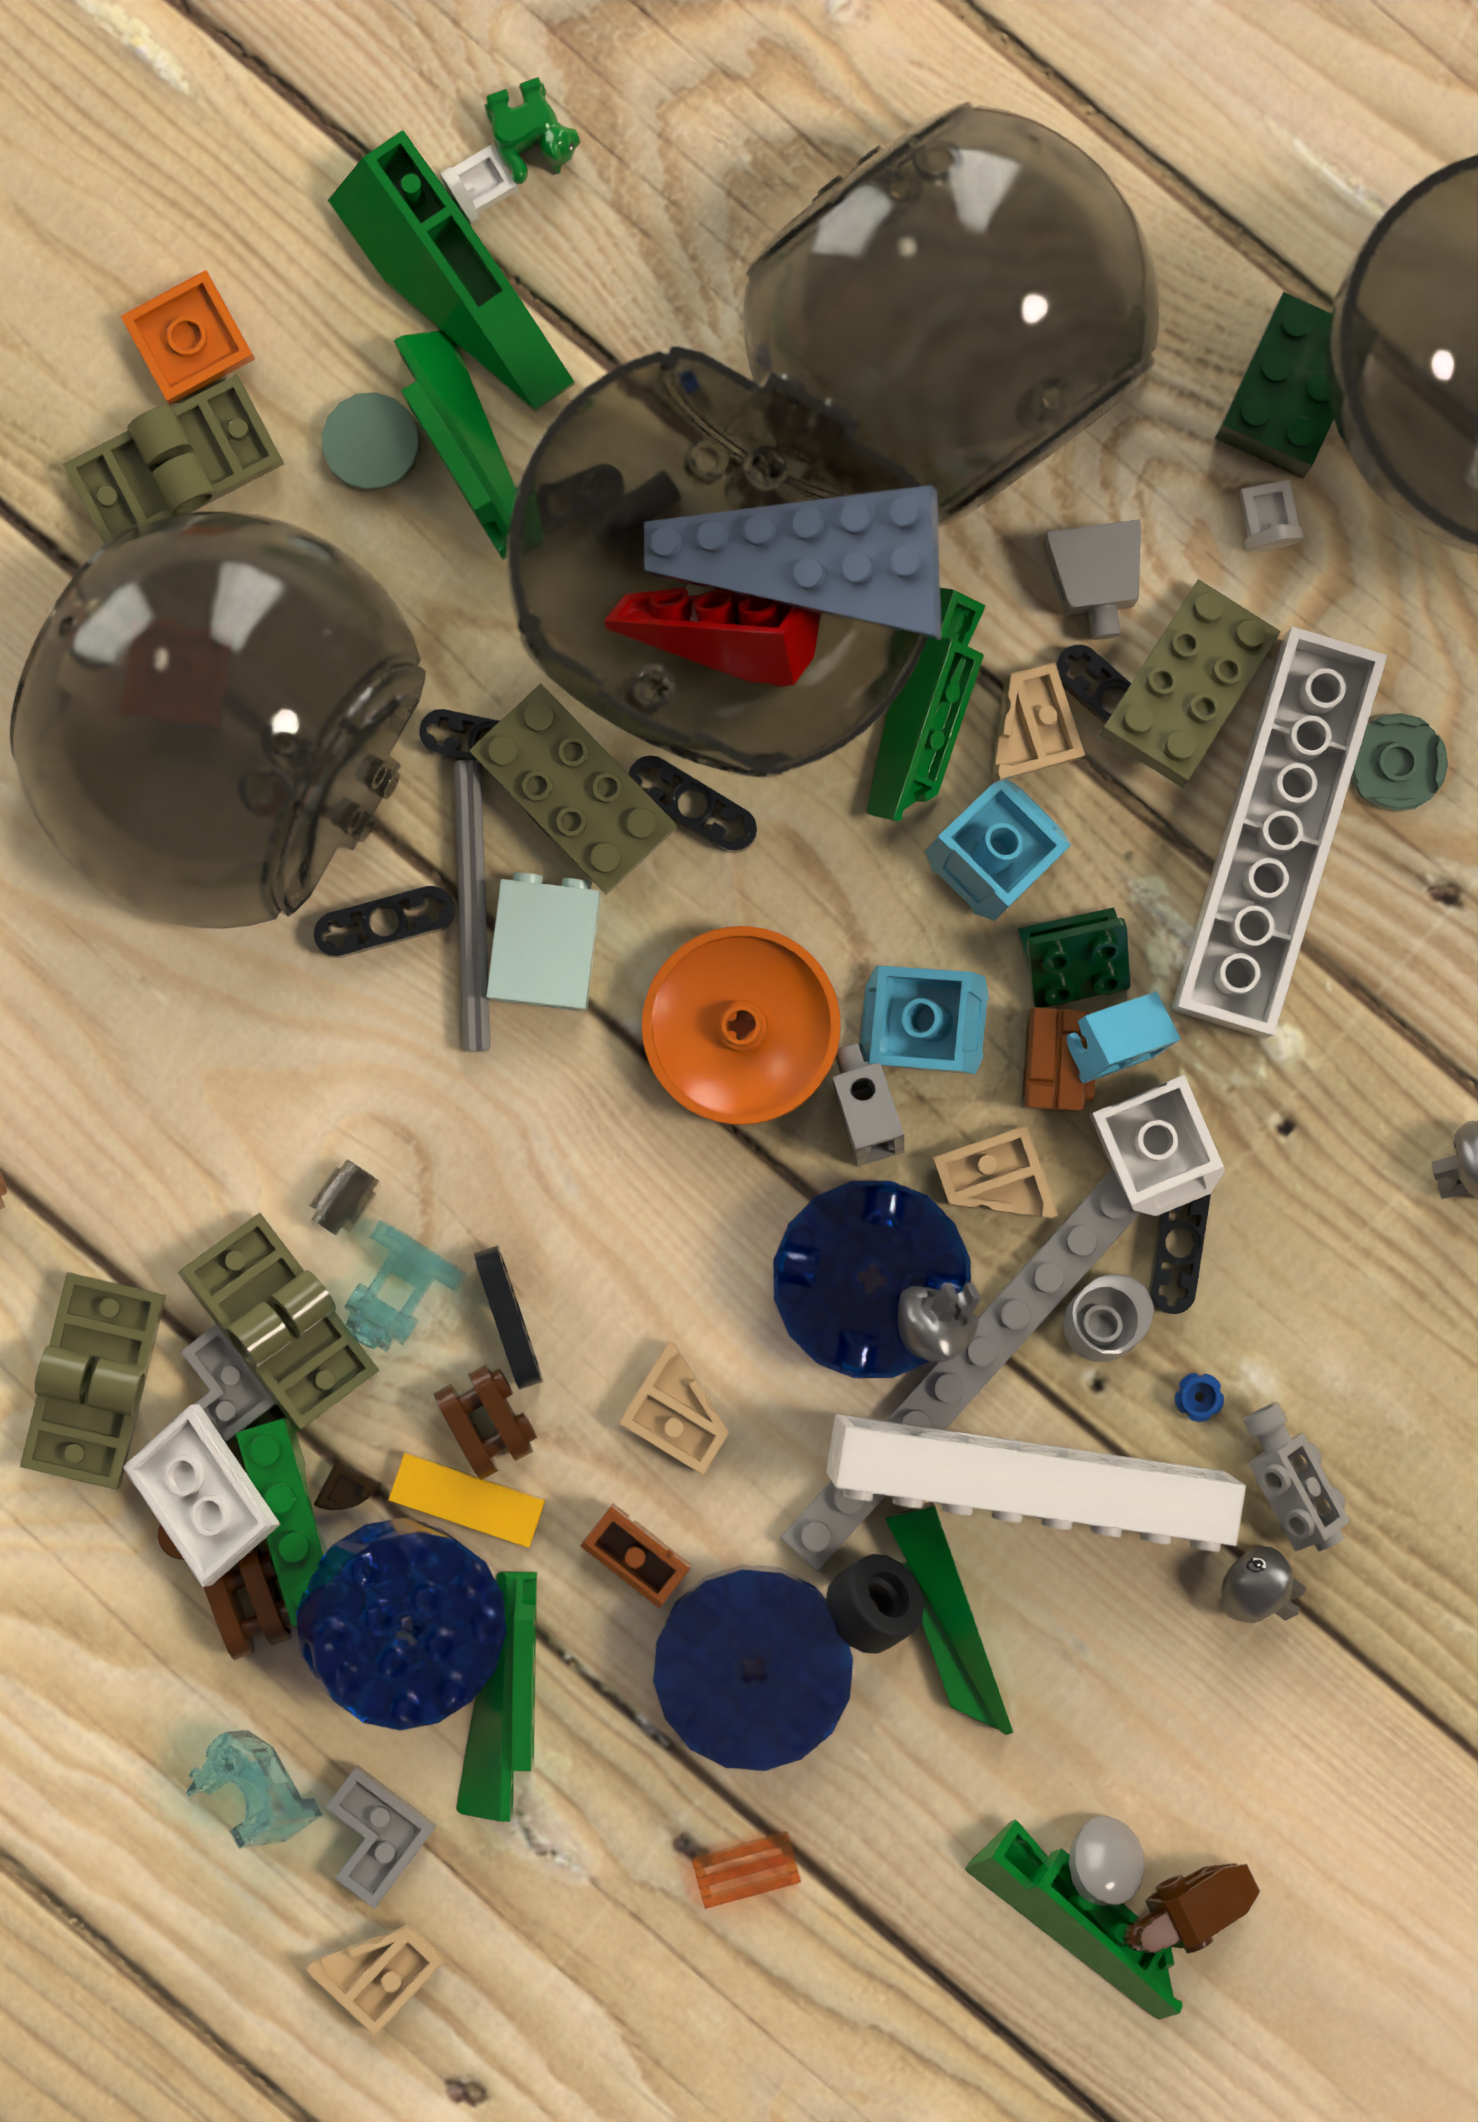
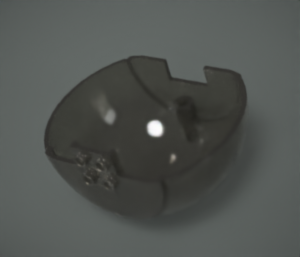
[743,101,1160,528]
[507,346,928,778]
[10,511,426,929]

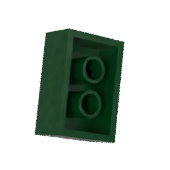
[1215,292,1373,478]

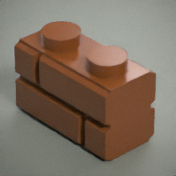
[1021,1008,1095,1112]
[580,1503,691,1609]

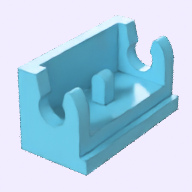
[1067,991,1181,1084]

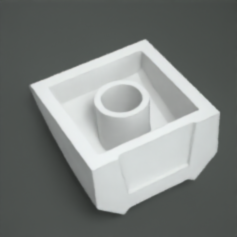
[1089,1075,1225,1216]

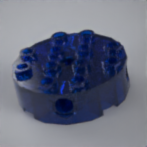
[773,1181,971,1378]
[296,1518,507,1731]
[653,1565,853,1771]

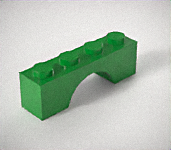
[236,1417,347,1627]

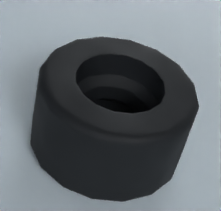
[825,1554,924,1654]

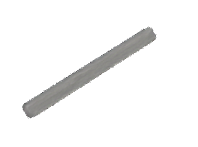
[454,759,490,1052]

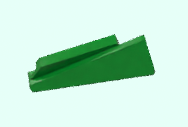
[394,331,535,560]
[867,587,986,822]
[885,1501,1013,1735]
[456,1571,537,1822]
[965,1819,1183,2019]

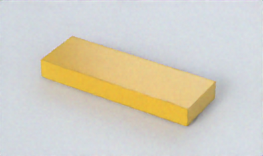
[388,1452,546,1548]

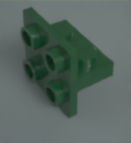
[1018,907,1131,1008]

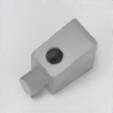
[1043,519,1141,640]
[833,1043,905,1167]

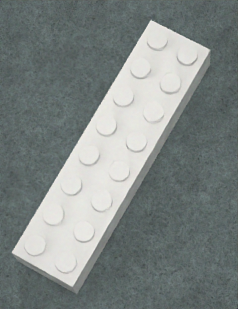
[1171,626,1388,1039]
[826,1414,1246,1551]

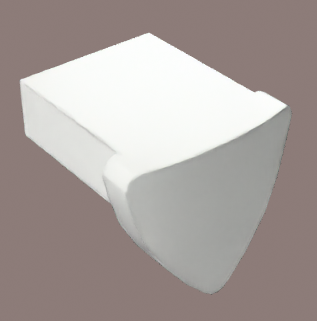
[441,144,519,224]
[1239,480,1304,552]

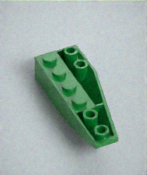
[328,130,575,411]

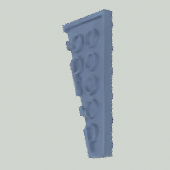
[644,485,941,640]

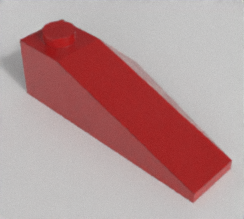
[604,588,821,687]

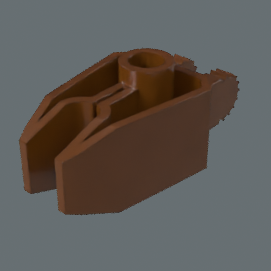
[1123,1863,1260,1953]

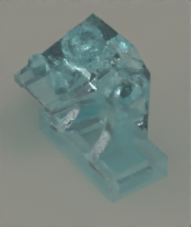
[344,1220,468,1352]
[186,1730,323,1849]

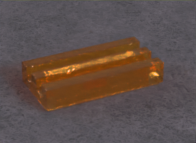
[692,1831,801,1909]

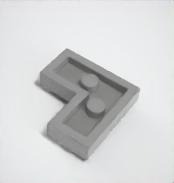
[171,1325,276,1443]
[325,1765,437,1909]

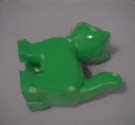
[484,77,580,184]

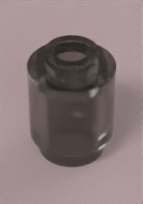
[309,1159,380,1236]

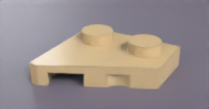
[992,662,1085,783]
[932,1125,1058,1218]
[619,1341,730,1475]
[305,1924,445,2036]

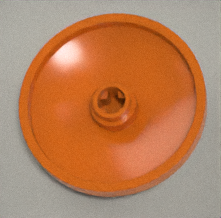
[642,926,841,1125]

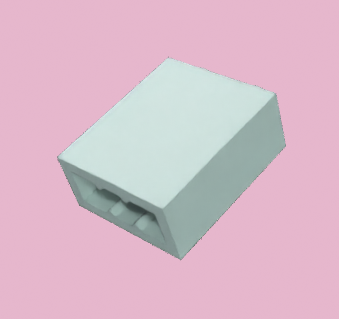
[486,872,602,1012]

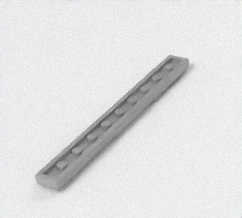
[780,1169,1141,1571]

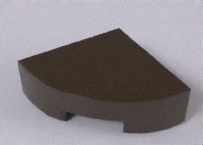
[314,1460,382,1510]

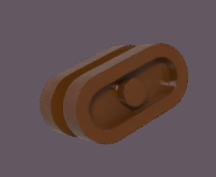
[433,1364,537,1480]
[204,1545,297,1660]

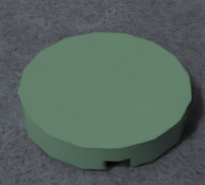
[321,392,420,492]
[1350,713,1448,813]

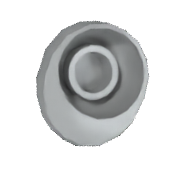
[1063,1274,1154,1362]
[1069,1816,1145,1906]

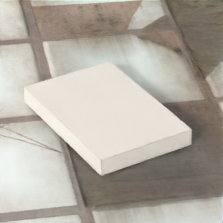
[123,1405,280,1587]

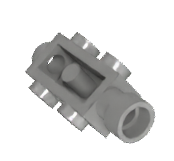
[1243,1402,1350,1552]

